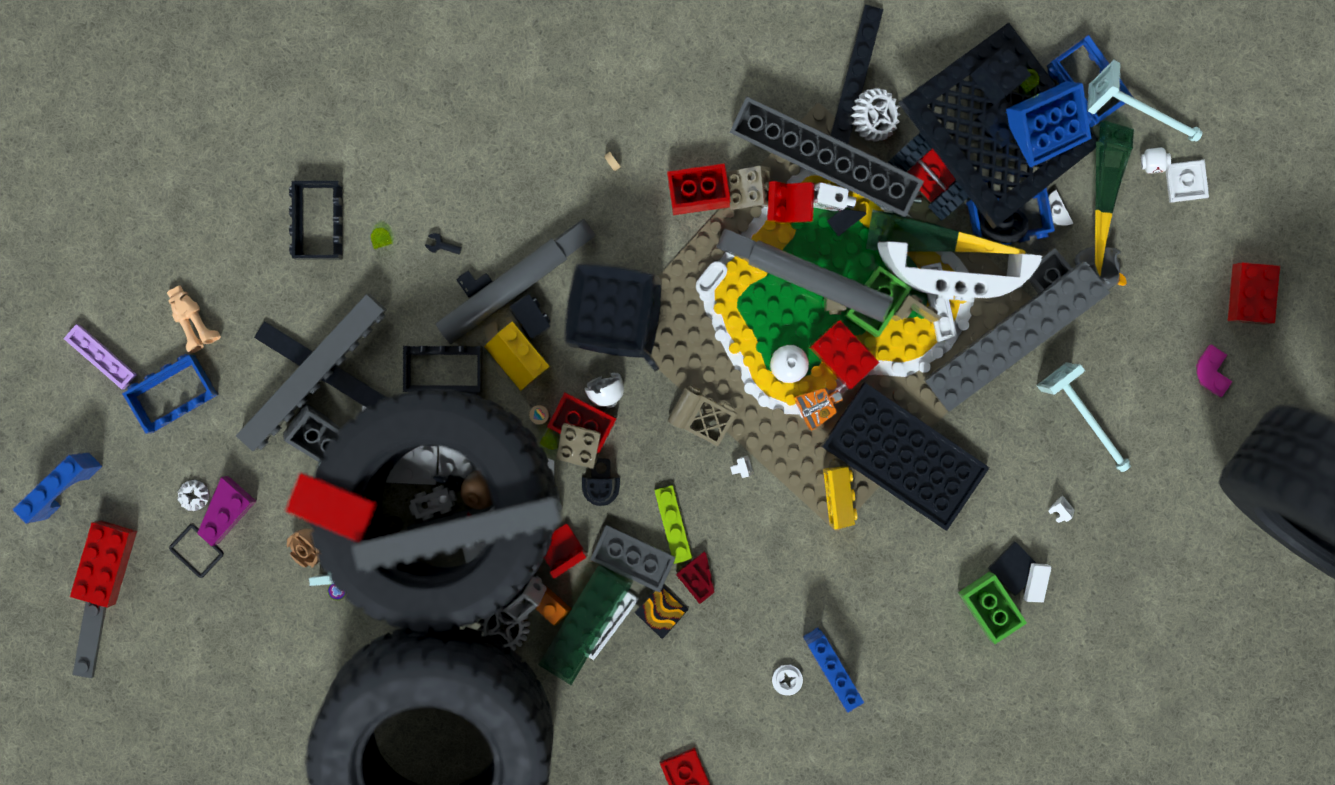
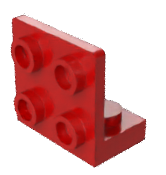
[767,181,814,223]
[544,524,588,579]

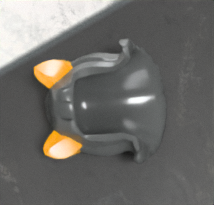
[1074,246,1127,290]

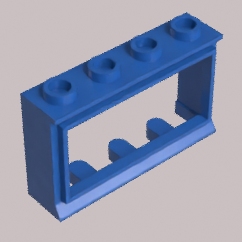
[1047,35,1133,128]
[966,188,1055,245]
[122,354,218,434]
[803,627,864,713]

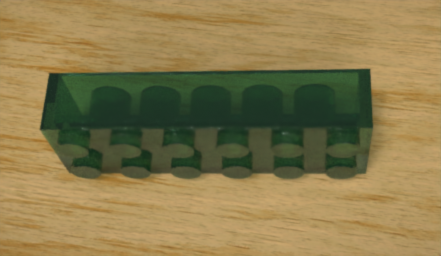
[538,564,633,685]

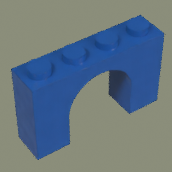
[12,453,102,524]

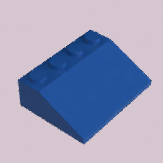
[1006,82,1091,167]

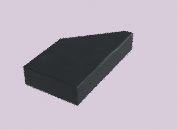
[826,209,867,236]

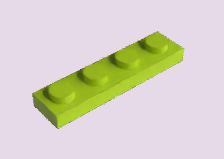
[654,485,692,564]

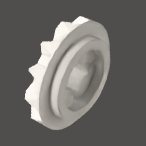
[177,480,209,511]
[772,664,803,696]

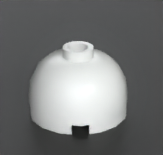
[770,345,809,383]
[584,373,624,408]

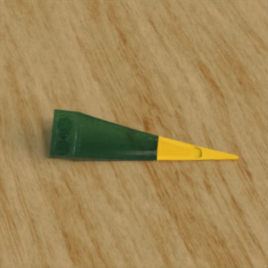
[1095,121,1134,276]
[866,210,1026,254]

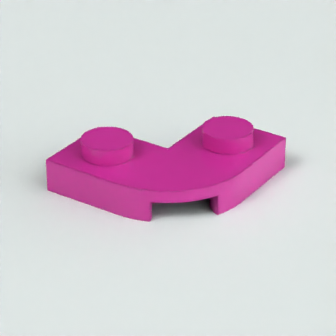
[1196,344,1232,397]

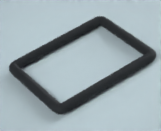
[169,524,224,578]

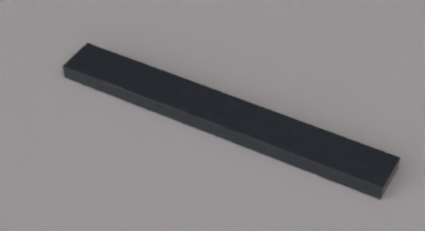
[254,321,388,408]

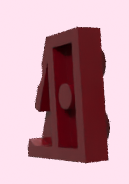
[676,551,715,604]

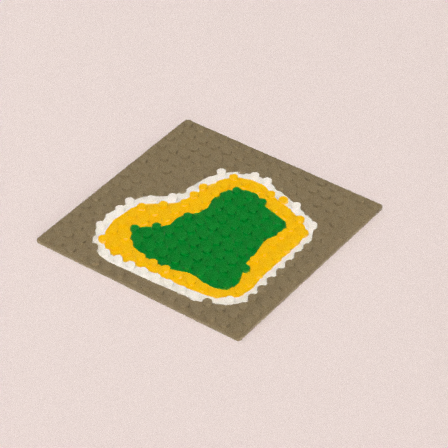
[651,103,1032,531]

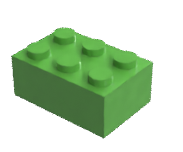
[844,266,912,337]
[958,572,1027,644]

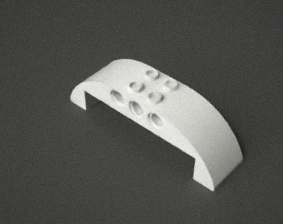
[878,242,1042,301]

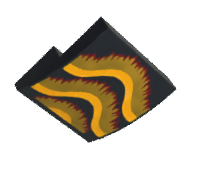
[634,585,688,639]

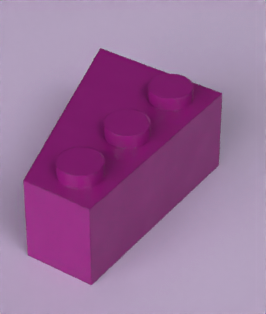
[197,476,256,546]

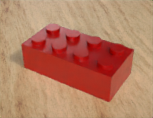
[70,520,137,608]

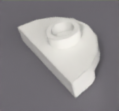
[1048,190,1073,226]

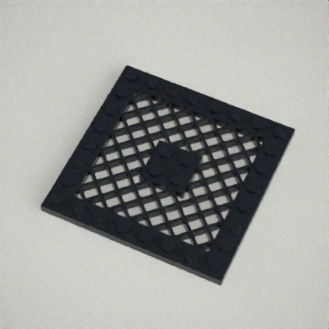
[898,23,1101,228]

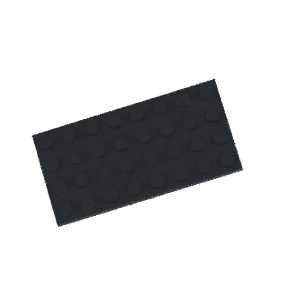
[821,382,990,531]

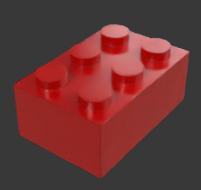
[667,163,730,215]
[1228,262,1280,325]
[809,320,880,389]
[547,392,617,453]

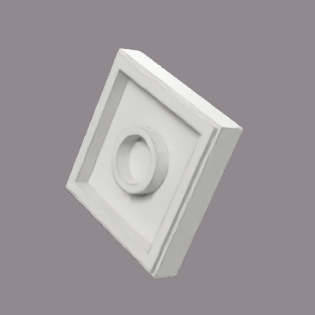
[1166,160,1209,203]

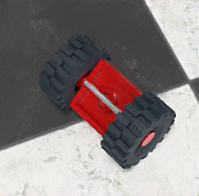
[888,133,969,221]

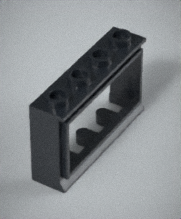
[289,181,343,260]
[403,346,483,395]

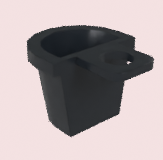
[582,458,620,506]

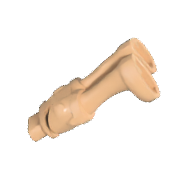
[167,286,221,354]

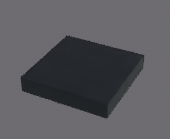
[988,541,1037,596]

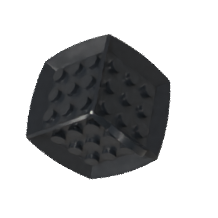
[565,264,662,372]

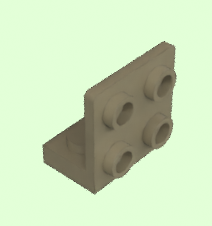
[727,166,772,210]
[891,295,941,322]
[556,423,601,469]

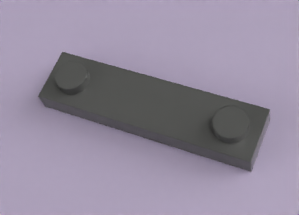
[73,602,106,678]

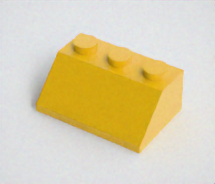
[484,321,550,391]
[823,466,858,530]

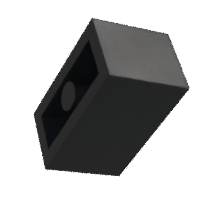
[509,294,551,341]

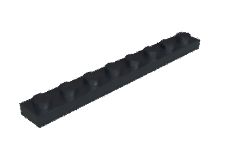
[830,4,884,145]

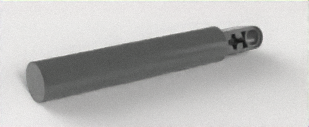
[435,219,596,344]
[716,229,894,322]

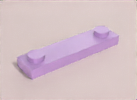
[64,324,137,389]

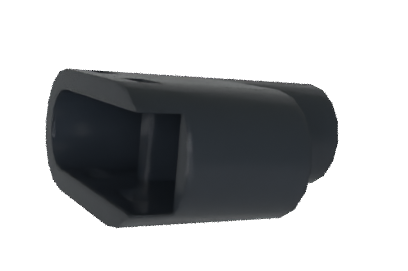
[456,270,493,298]

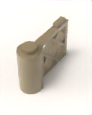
[668,385,736,446]

